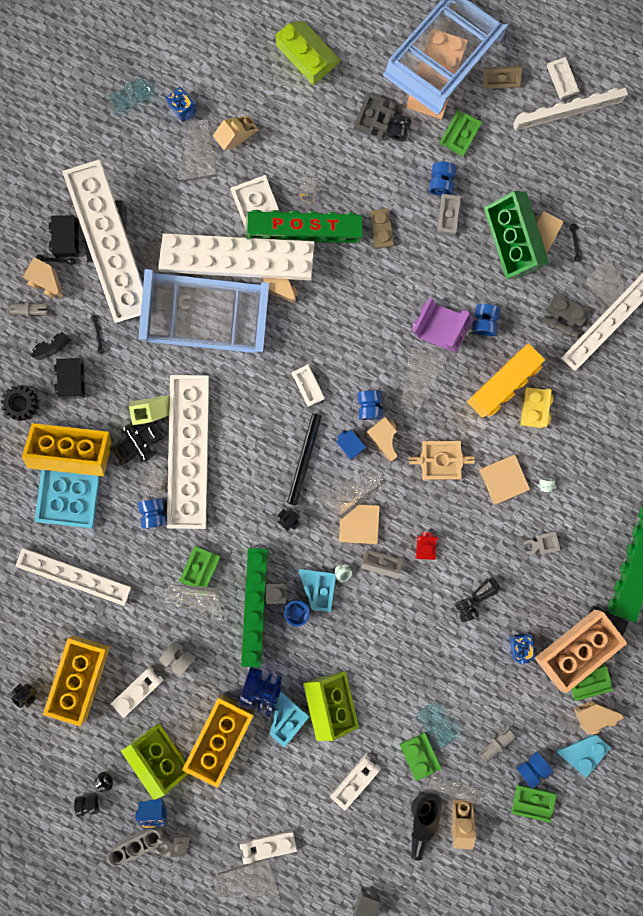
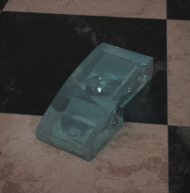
[109,78,151,115]
[416,703,456,749]

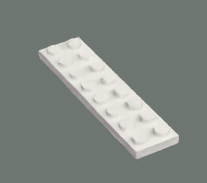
[62,160,143,323]
[158,234,315,280]
[167,375,209,529]

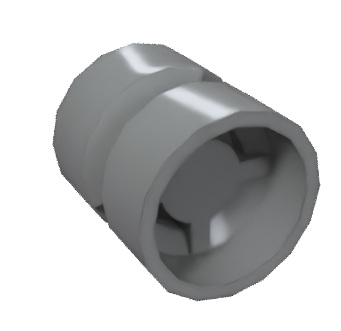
[159,641,196,678]

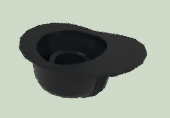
[411,793,442,841]

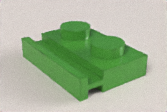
[440,109,482,157]
[179,546,220,592]
[571,663,613,701]
[399,732,441,781]
[511,783,557,823]

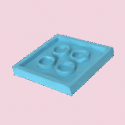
[35,470,100,528]

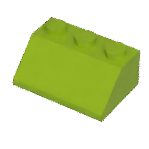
[275,20,341,86]
[303,671,359,741]
[121,723,189,800]

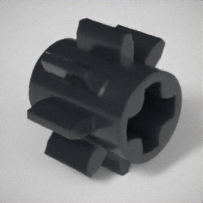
[277,507,300,531]
[11,683,36,708]

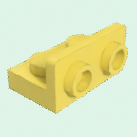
[520,387,554,428]

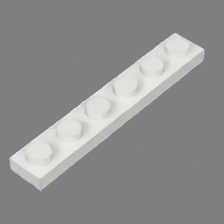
[513,88,628,131]
[561,273,643,371]
[15,548,132,606]

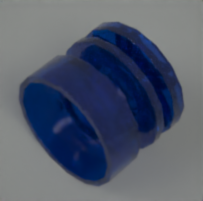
[237,667,282,717]

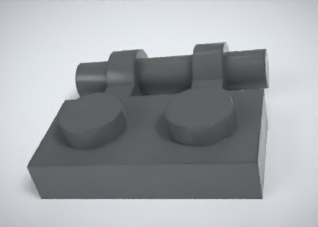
[354,92,397,141]
[541,293,590,339]

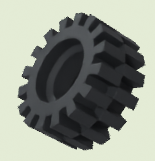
[1,385,39,421]

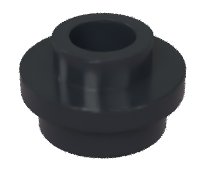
[95,772,113,792]

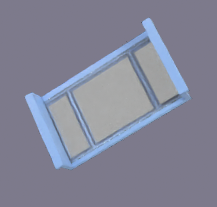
[383,0,509,115]
[138,269,269,353]

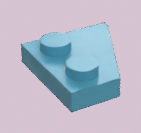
[299,569,336,612]
[270,692,310,748]
[556,734,611,778]

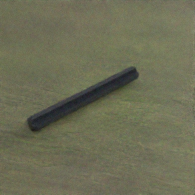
[287,413,322,506]

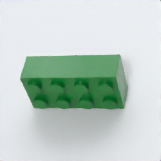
[484,191,550,279]

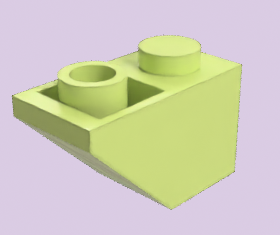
[129,395,170,425]

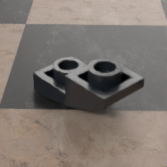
[31,332,72,360]

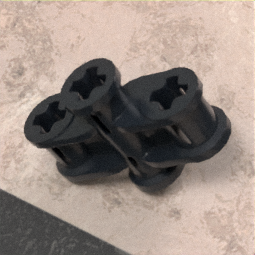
[110,420,167,466]

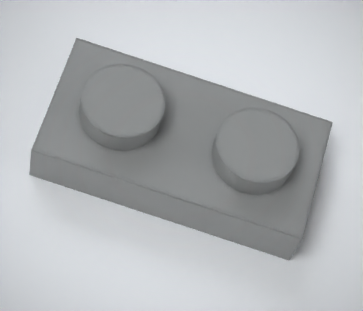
[437,194,461,235]
[361,550,402,579]

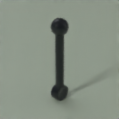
[569,224,582,262]
[36,254,75,265]
[90,315,104,354]

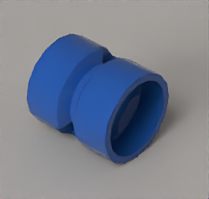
[429,162,457,196]
[472,304,501,337]
[357,390,384,420]
[138,498,167,529]
[284,599,310,626]
[516,751,554,790]

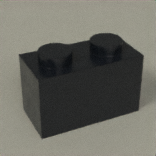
[48,215,79,258]
[54,358,85,399]

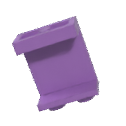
[412,297,474,353]

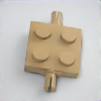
[409,441,475,480]

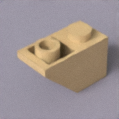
[213,115,259,150]
[23,257,63,299]
[263,278,298,303]
[573,701,624,734]
[452,800,476,849]

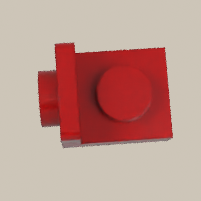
[416,532,438,560]

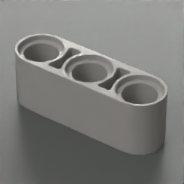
[108,827,164,866]

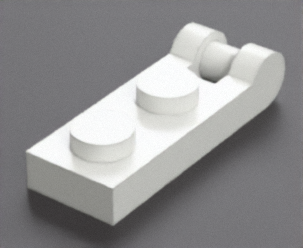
[111,666,164,718]
[330,754,381,810]
[239,830,297,864]

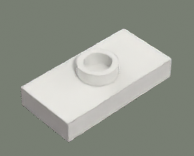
[547,57,579,100]
[291,364,325,407]

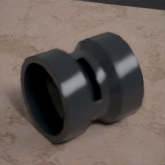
[388,115,412,142]
[454,597,480,622]
[74,794,99,817]

